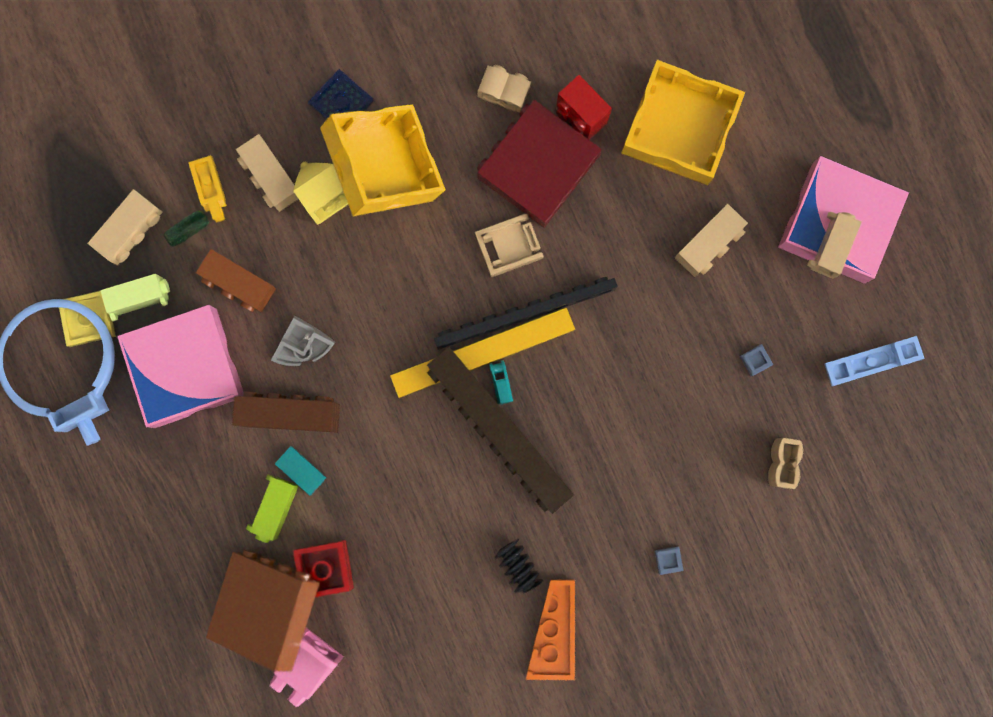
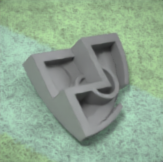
[271,316,335,366]

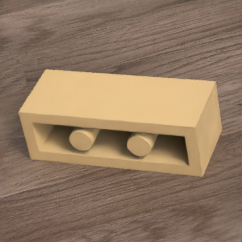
[236,134,298,212]
[87,189,162,265]
[675,204,748,277]

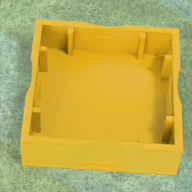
[622,60,745,185]
[320,104,445,216]

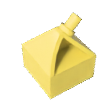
[293,162,348,225]

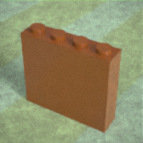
[206,549,319,672]

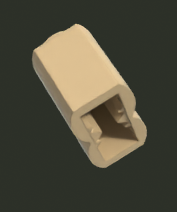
[478,65,531,113]
[768,438,803,489]

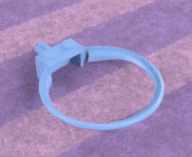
[0,299,115,446]

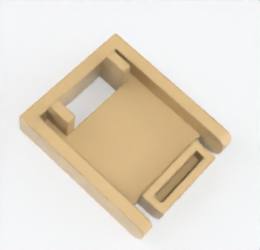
[475,214,544,277]

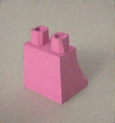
[270,627,344,707]

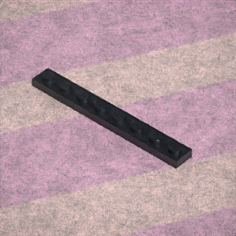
[434,277,618,350]

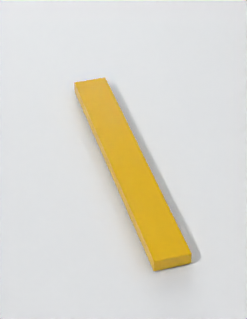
[390,308,575,398]

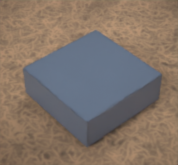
[740,344,773,377]
[654,546,684,575]

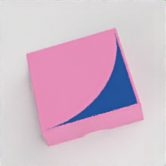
[778,156,909,284]
[117,305,244,428]

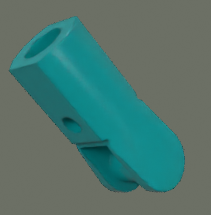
[489,360,513,405]

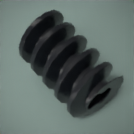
[494,538,543,593]

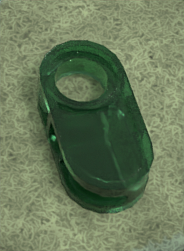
[163,211,210,247]

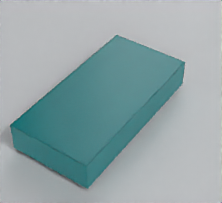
[275,446,327,496]

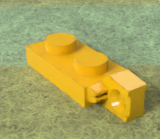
[189,155,226,223]

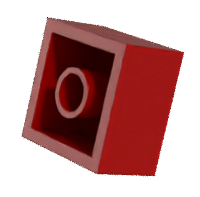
[556,75,612,140]
[293,540,354,597]

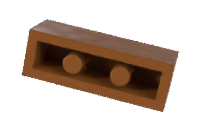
[196,249,276,312]

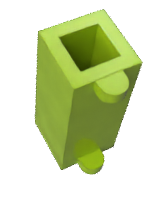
[246,474,298,543]

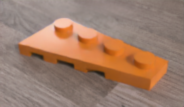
[526,579,575,680]

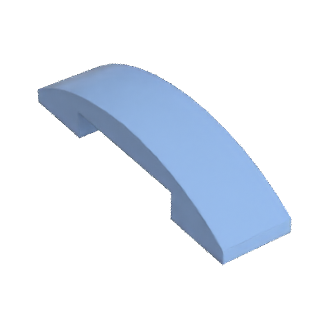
[824,336,925,386]

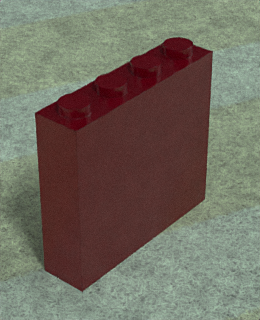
[477,100,602,228]

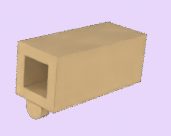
[807,212,862,279]

